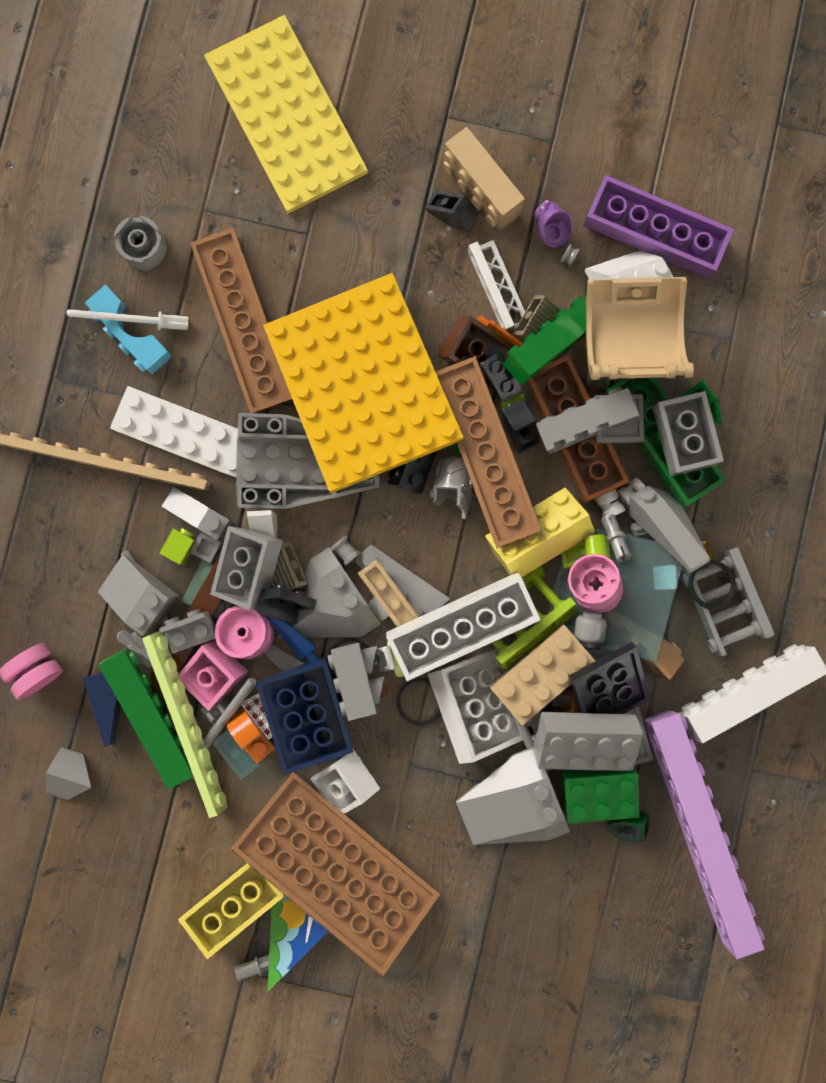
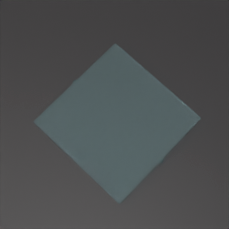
[546,527,683,663]

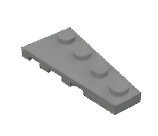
[354,545,451,617]

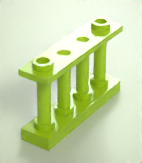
[492,566,578,671]

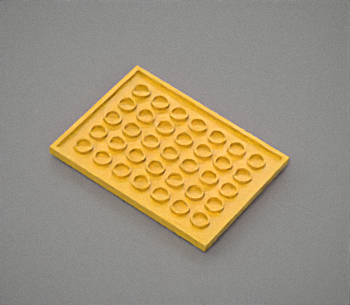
[263,273,464,494]

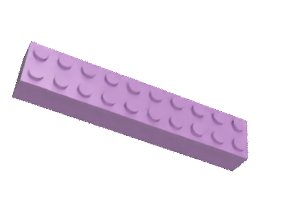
[642,710,765,959]

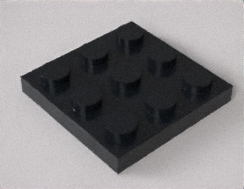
[568,642,650,714]

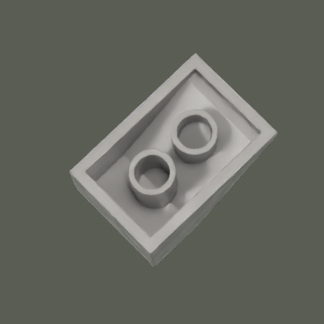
[98,554,179,636]

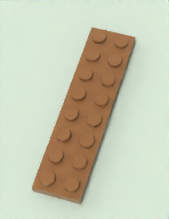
[190,228,293,414]
[435,356,542,549]

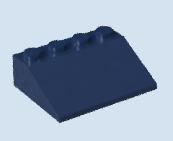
[256,657,353,775]

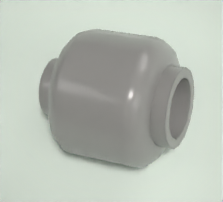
[574,611,607,648]

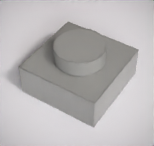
[190,532,223,564]

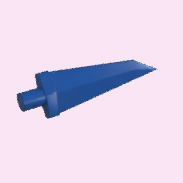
[266,616,319,661]

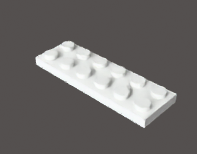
[110,386,237,478]

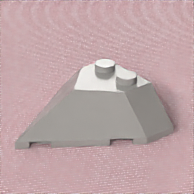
[278,547,381,638]

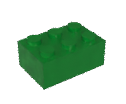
[561,767,639,824]

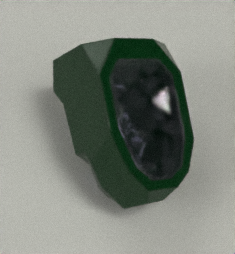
[608,812,650,843]

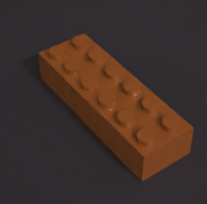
[525,355,630,504]

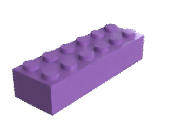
[583,175,734,279]

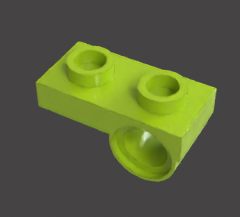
[561,535,612,570]

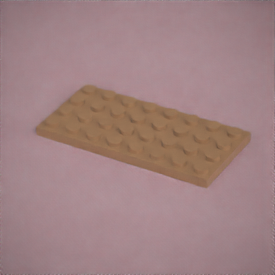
[230,772,440,976]

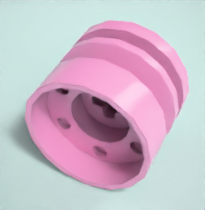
[568,554,624,613]

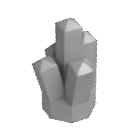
[117,630,153,670]

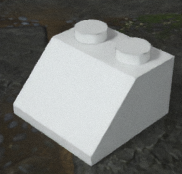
[310,749,380,814]

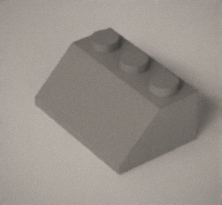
[210,526,283,610]

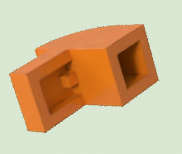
[227,707,276,763]

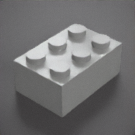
[652,391,724,476]

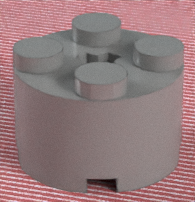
[114,216,167,271]

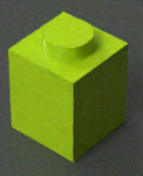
[159,528,196,566]

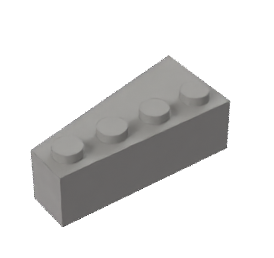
[536,387,639,454]

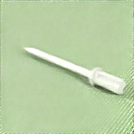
[67,310,188,330]

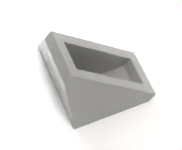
[46,747,91,800]

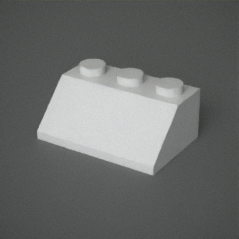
[585,250,673,279]

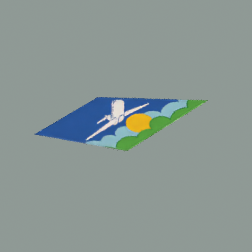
[268,896,328,991]

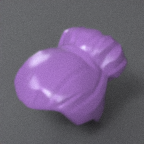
[534,200,572,248]

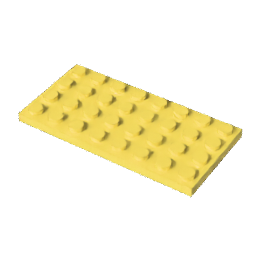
[204,15,368,214]

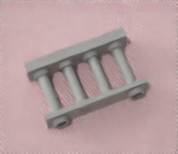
[680,547,775,656]

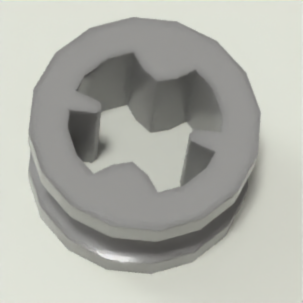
[560,244,580,268]

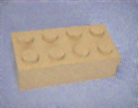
[443,127,525,232]
[489,624,595,726]

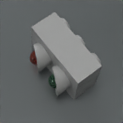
[328,642,388,721]

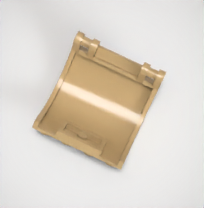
[586,277,694,380]

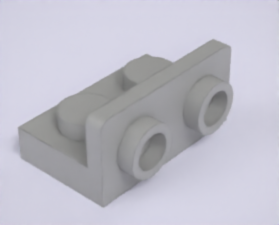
[159,608,215,654]

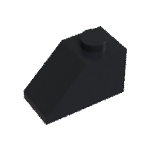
[425,190,480,231]
[502,399,539,453]

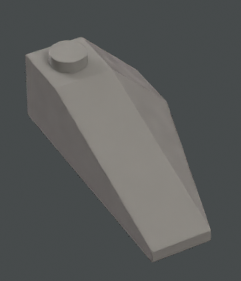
[629,486,710,573]

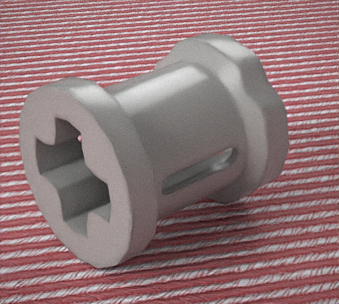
[330,535,361,567]

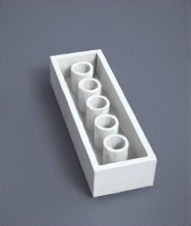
[386,572,540,681]
[679,644,826,743]

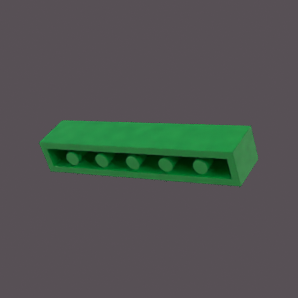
[503,292,587,386]
[98,647,194,790]

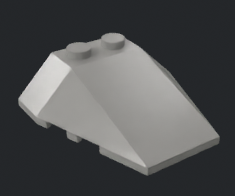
[456,747,570,845]

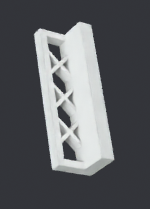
[468,240,525,332]

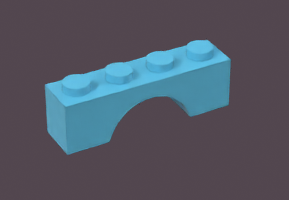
[85,284,172,375]

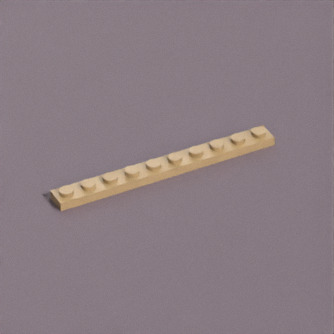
[0,430,211,492]

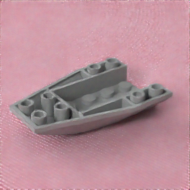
[236,413,379,509]

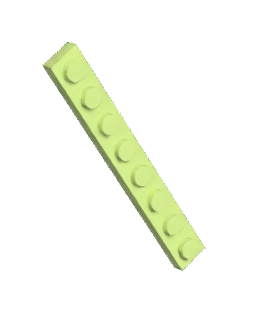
[142,631,228,818]

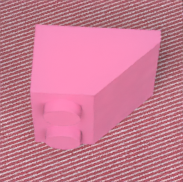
[179,639,249,711]

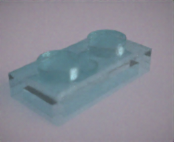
[212,730,261,780]

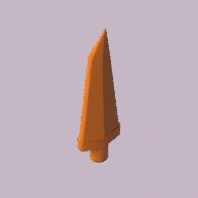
[477,315,524,347]

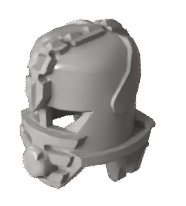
[429,456,475,520]

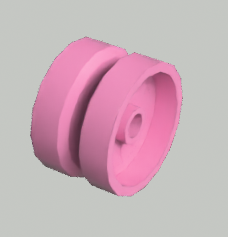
[215,606,274,660]
[0,643,63,701]

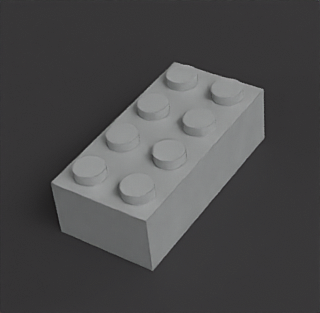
[533,712,643,771]

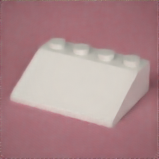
[427,649,523,764]

